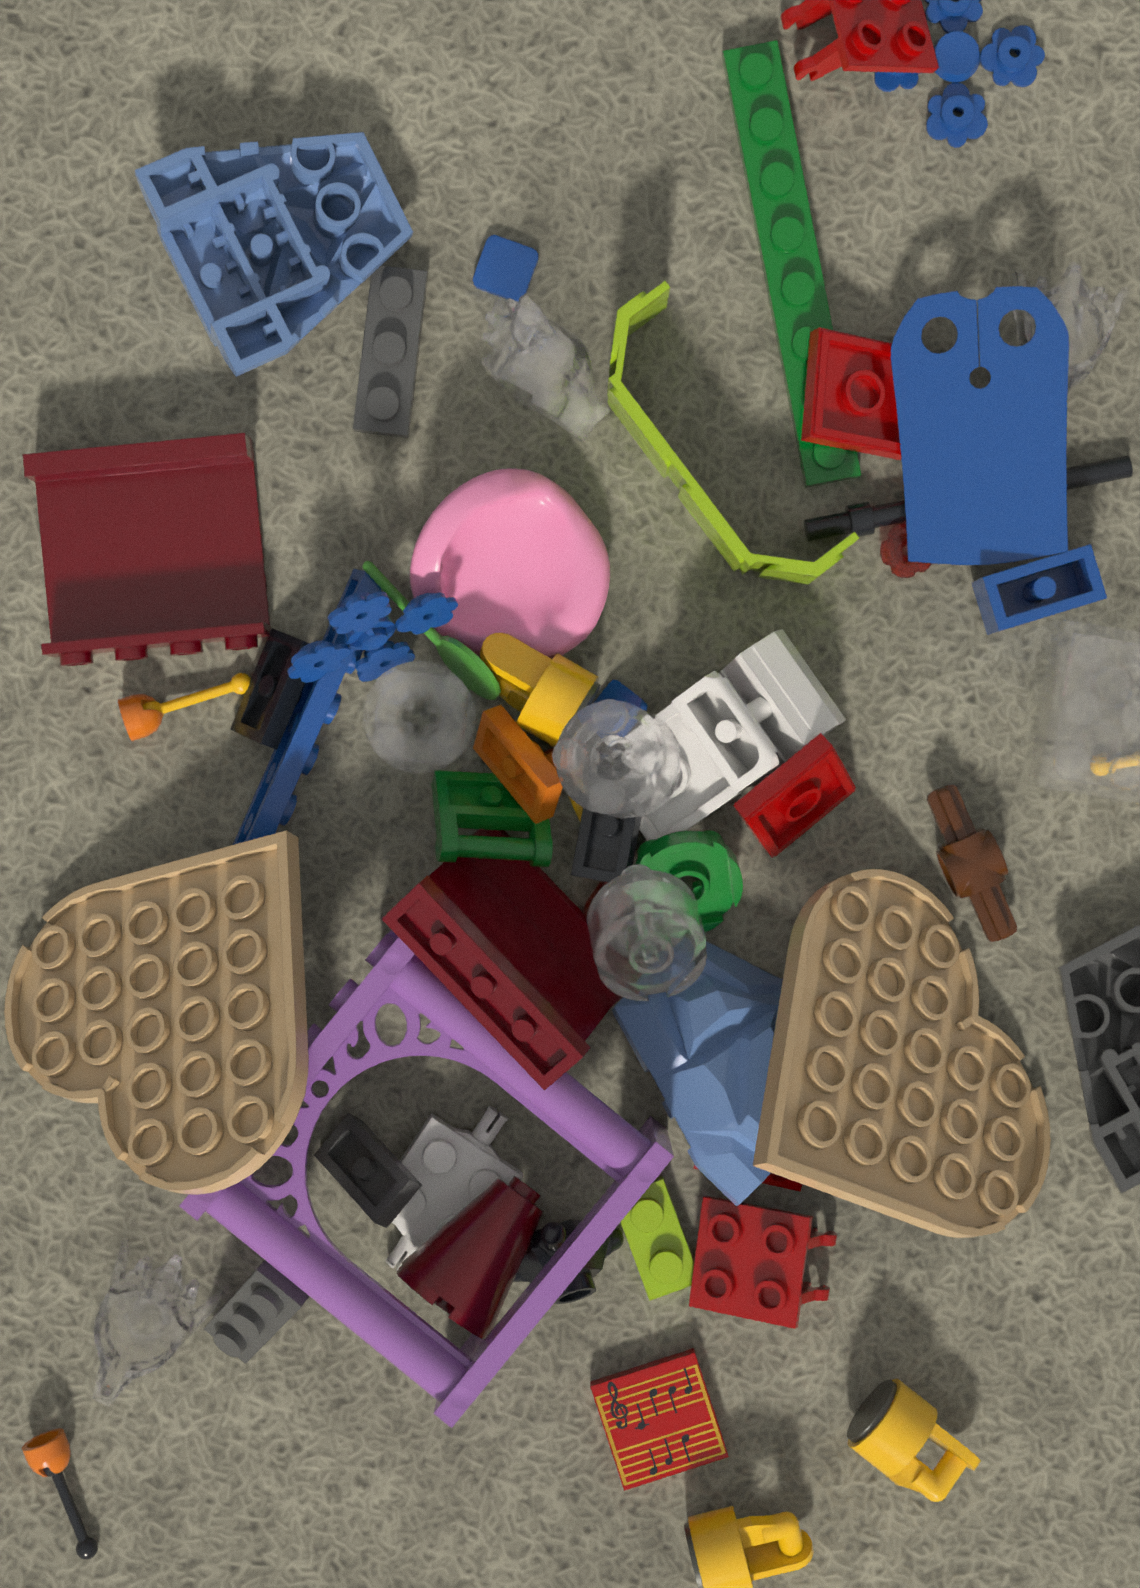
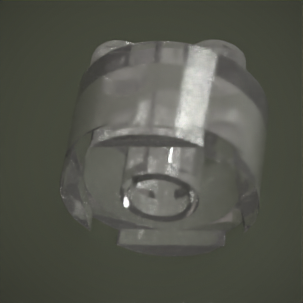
[363,661,479,773]
[552,699,681,818]
[587,865,707,1001]

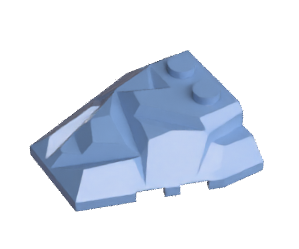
[135,132,413,377]
[612,935,783,1206]

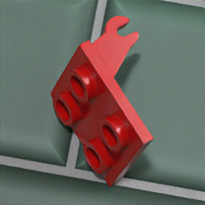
[780,0,939,81]
[689,1196,837,1329]

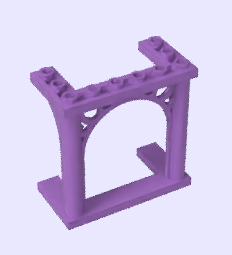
[179,930,674,1428]

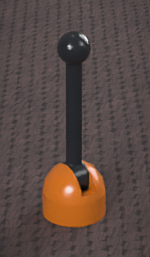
[22,1428,98,1560]

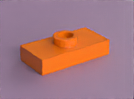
[473,704,565,824]

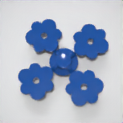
[874,0,1045,148]
[287,591,458,683]

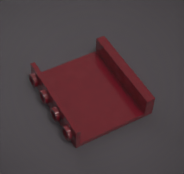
[22,433,271,666]
[382,829,643,1091]

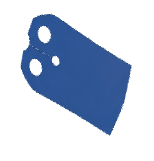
[891,286,1069,565]

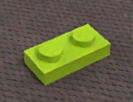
[621,1176,694,1301]

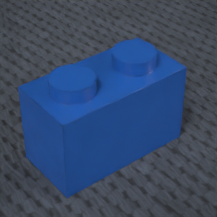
[971,544,1107,635]

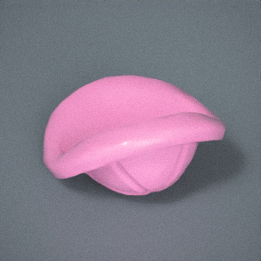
[410,469,610,659]

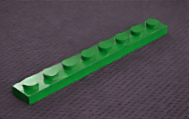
[722,40,861,488]

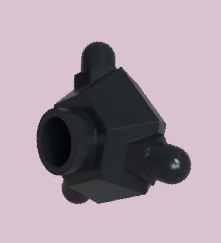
[513,1219,624,1304]

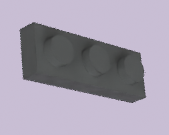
[353,265,428,438]
[204,1260,309,1364]

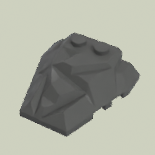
[1058,925,1140,1193]

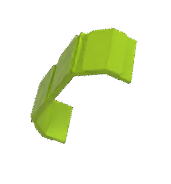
[607,281,860,585]

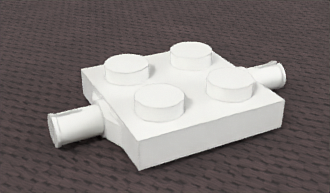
[385,1106,523,1271]

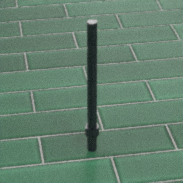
[804,455,1133,541]

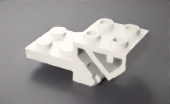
[593,629,846,841]

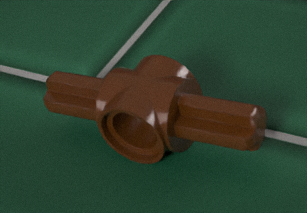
[927,784,1017,942]

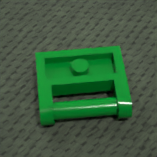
[431,770,553,867]

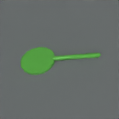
[363,561,501,700]

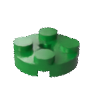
[630,830,743,936]

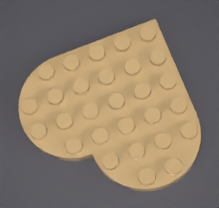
[4,830,309,1195]
[753,869,1051,1238]

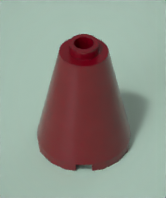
[396,1176,544,1339]

